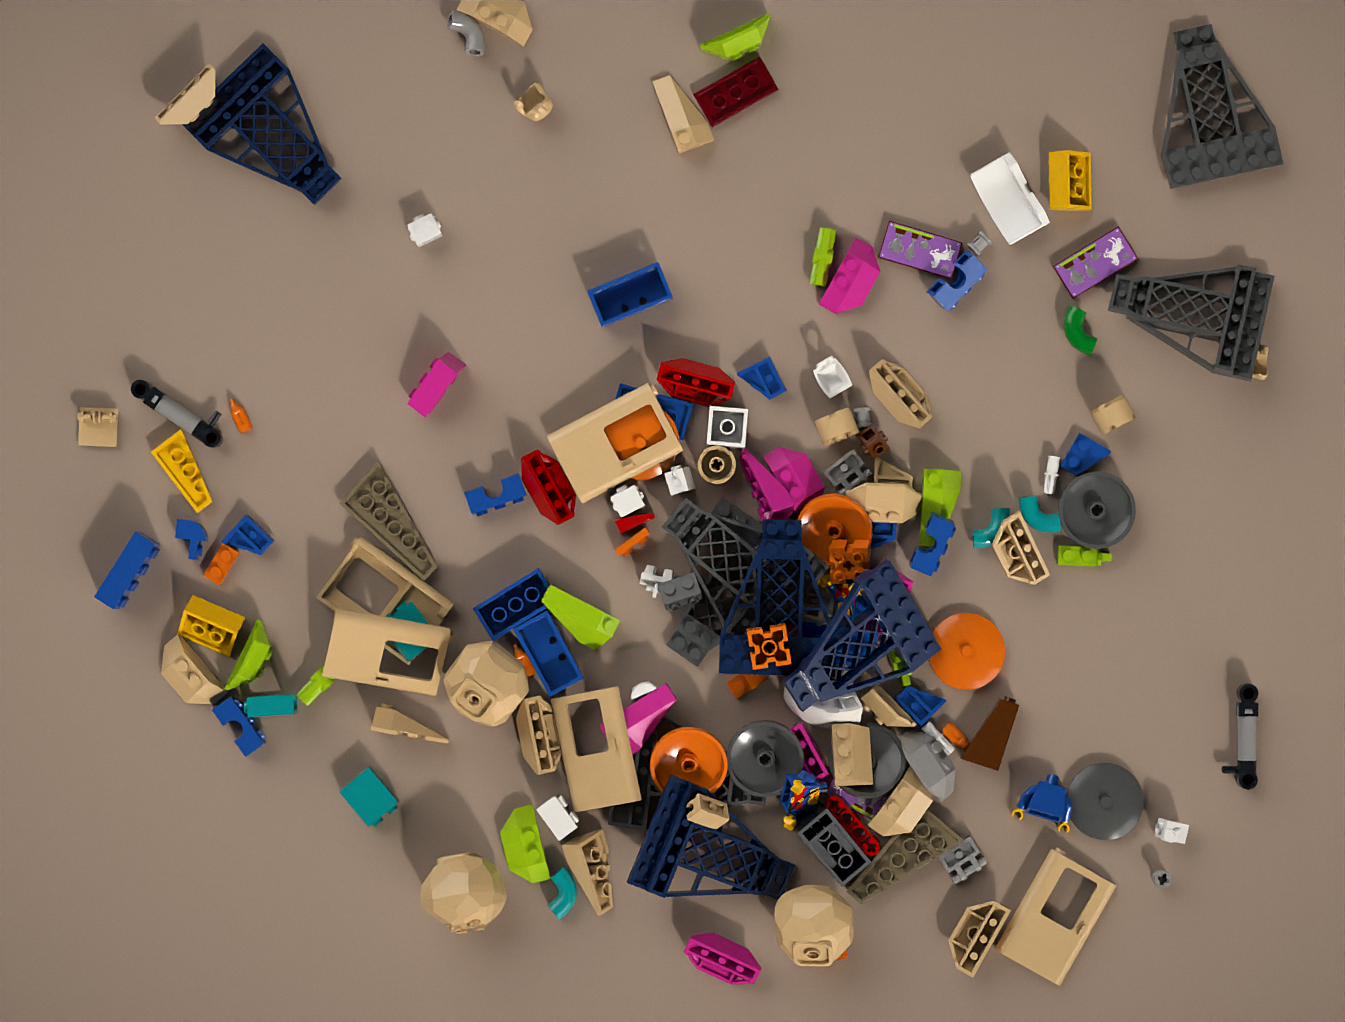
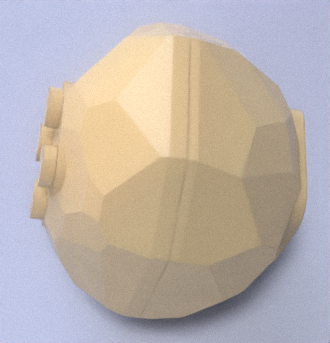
[443,641,529,727]
[421,853,507,934]
[775,885,854,967]

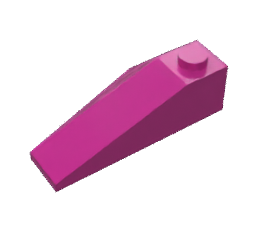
[739,448,795,522]
[599,683,677,755]

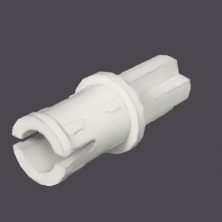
[1044,456,1060,494]
[921,721,954,756]

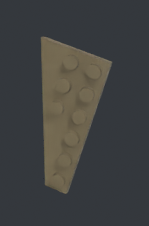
[339,461,437,581]
[846,809,965,904]

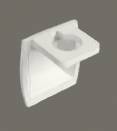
[813,356,852,398]
[630,681,658,701]

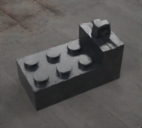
[793,799,871,887]

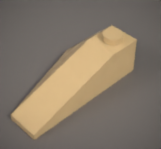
[652,75,714,154]
[371,703,450,744]
[562,829,613,916]

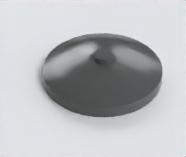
[1058,472,1136,549]
[727,720,804,797]
[828,722,906,799]
[1067,763,1144,840]

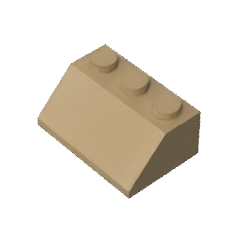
[831,723,873,786]

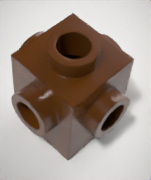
[857,424,889,459]

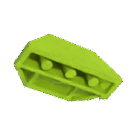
[700,13,771,61]
[224,619,273,690]
[500,804,551,883]

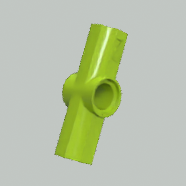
[810,227,836,287]
[296,667,335,706]

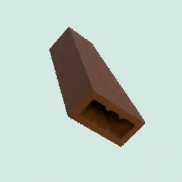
[960,696,1019,771]

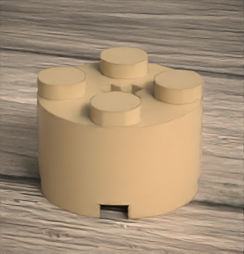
[1091,394,1137,435]
[814,408,859,447]
[697,445,736,485]

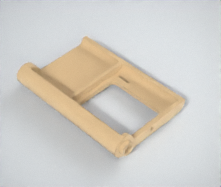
[547,382,684,503]
[316,536,454,665]
[322,608,454,696]
[551,686,642,812]
[995,847,1116,986]

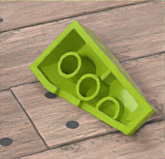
[920,469,961,546]
[541,585,620,650]

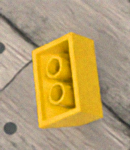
[1048,150,1092,211]
[177,595,245,657]

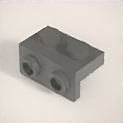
[658,572,703,611]

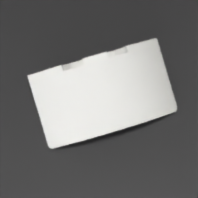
[970,152,1050,245]
[783,687,863,729]

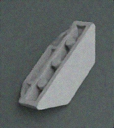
[899,728,956,801]

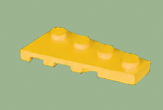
[151,429,213,513]

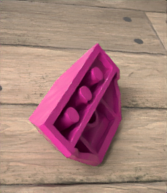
[819,238,880,314]
[763,447,825,517]
[684,933,761,985]

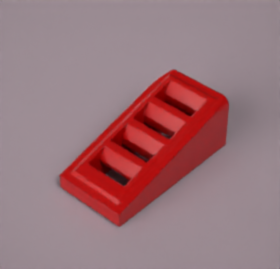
[614,513,655,534]

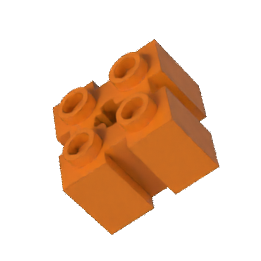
[829,540,872,584]
[746,623,792,670]

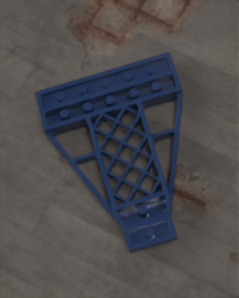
[182,43,342,205]
[719,519,836,677]
[782,559,941,712]
[627,774,796,899]

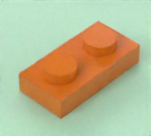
[615,527,650,557]
[203,543,240,586]

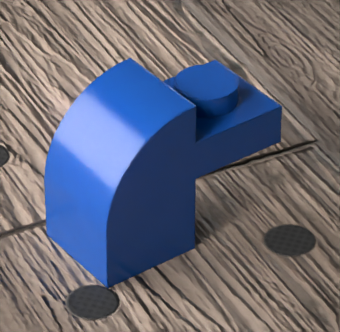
[175,519,208,560]

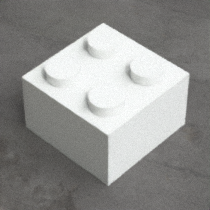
[707,406,748,449]
[536,794,579,841]

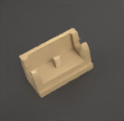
[686,793,730,830]

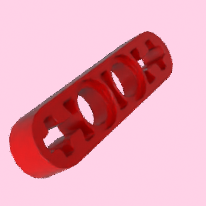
[826,793,881,856]

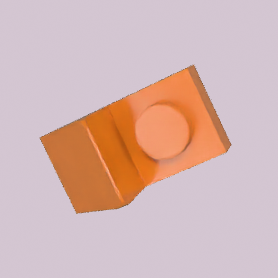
[726,674,768,699]

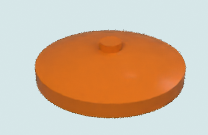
[604,405,679,480]
[797,494,873,568]
[929,613,1005,690]
[650,727,728,797]

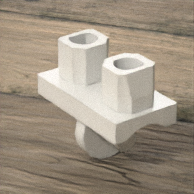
[640,565,674,598]

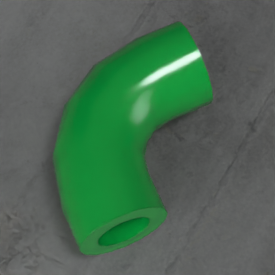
[1063,306,1097,356]

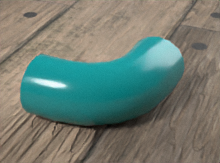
[1019,496,1061,533]
[972,508,1010,549]
[547,866,577,920]

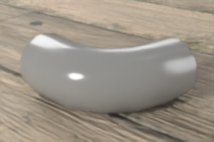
[447,10,485,56]

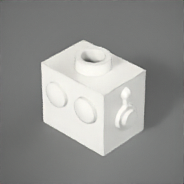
[408,213,443,247]
[664,465,696,496]
[610,484,645,517]
[1155,818,1189,844]

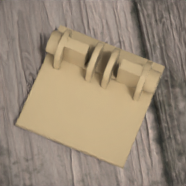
[77,407,118,447]

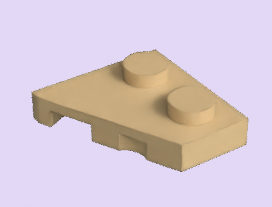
[874,457,913,488]

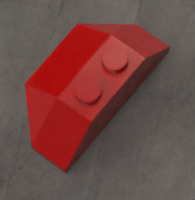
[656,358,735,407]
[521,449,576,525]

